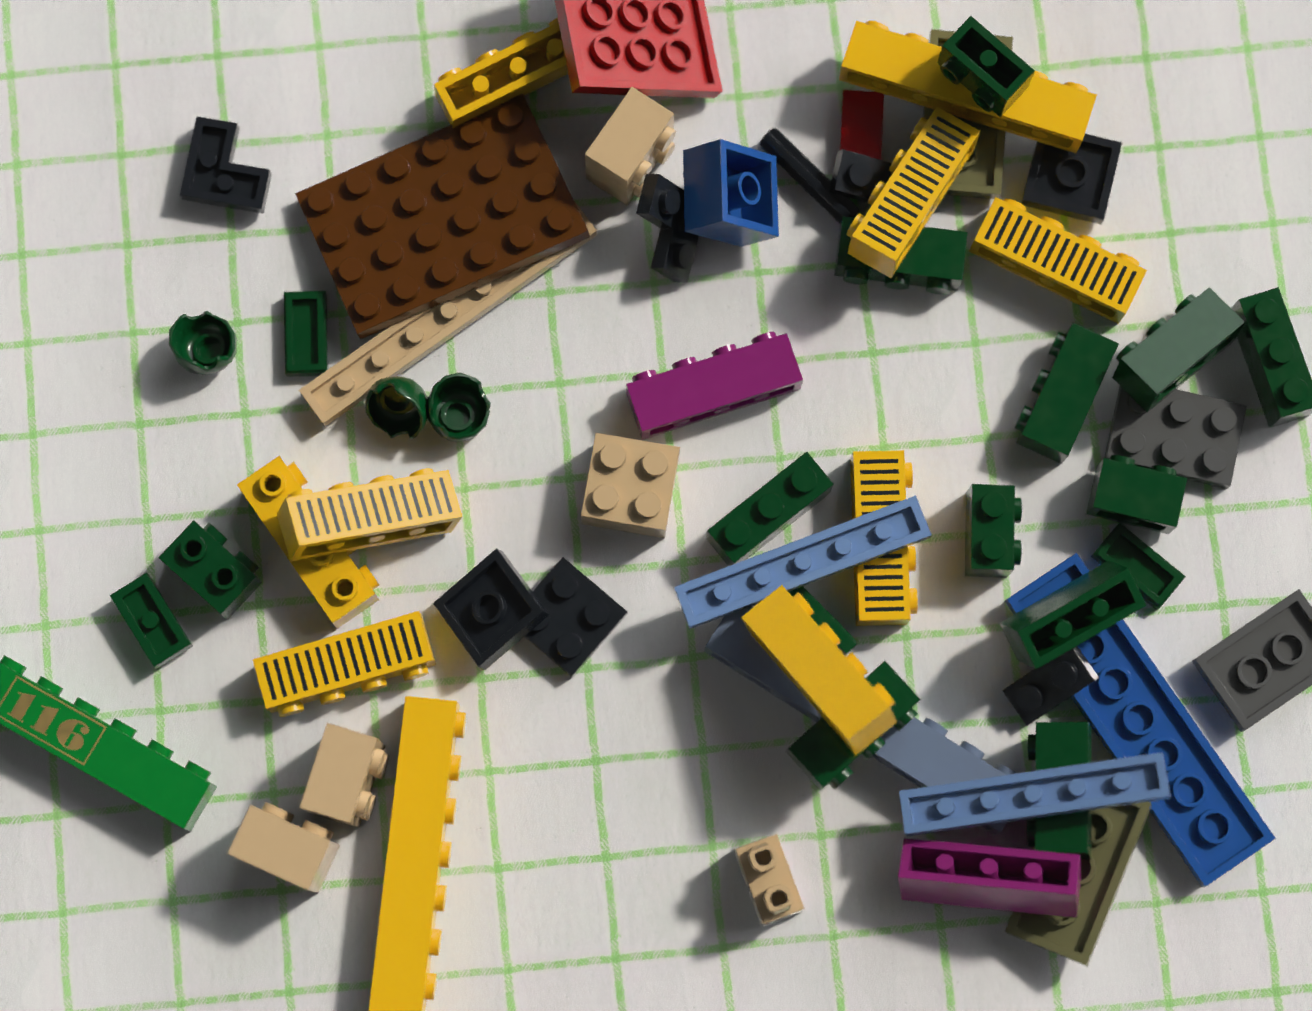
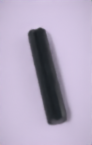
[760,128,859,225]

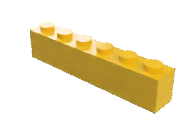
[839,21,1097,153]

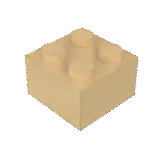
[585,87,676,206]
[581,433,680,538]
[299,723,389,828]
[227,802,340,893]

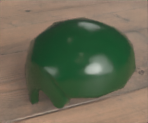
[168,311,237,375]
[427,372,491,442]
[365,376,428,440]

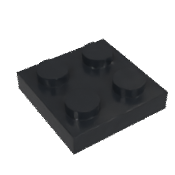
[1021,133,1122,225]
[433,548,550,670]
[525,557,628,678]

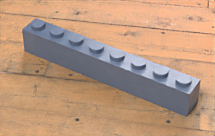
[704,606,1017,835]

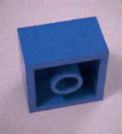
[683,139,779,247]

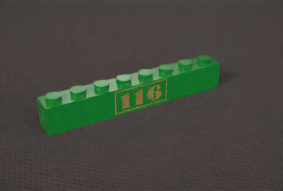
[0,655,217,831]

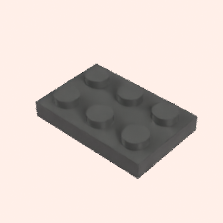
[1104,386,1247,489]
[1192,589,1312,732]

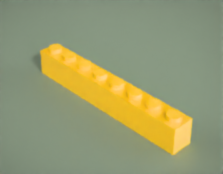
[369,696,466,1011]

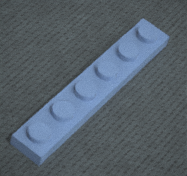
[674,495,932,629]
[899,752,1171,836]

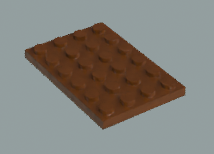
[295,93,590,340]

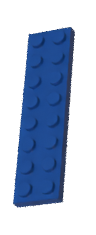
[1005,553,1276,887]

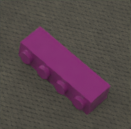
[626,332,803,440]
[898,838,1081,918]

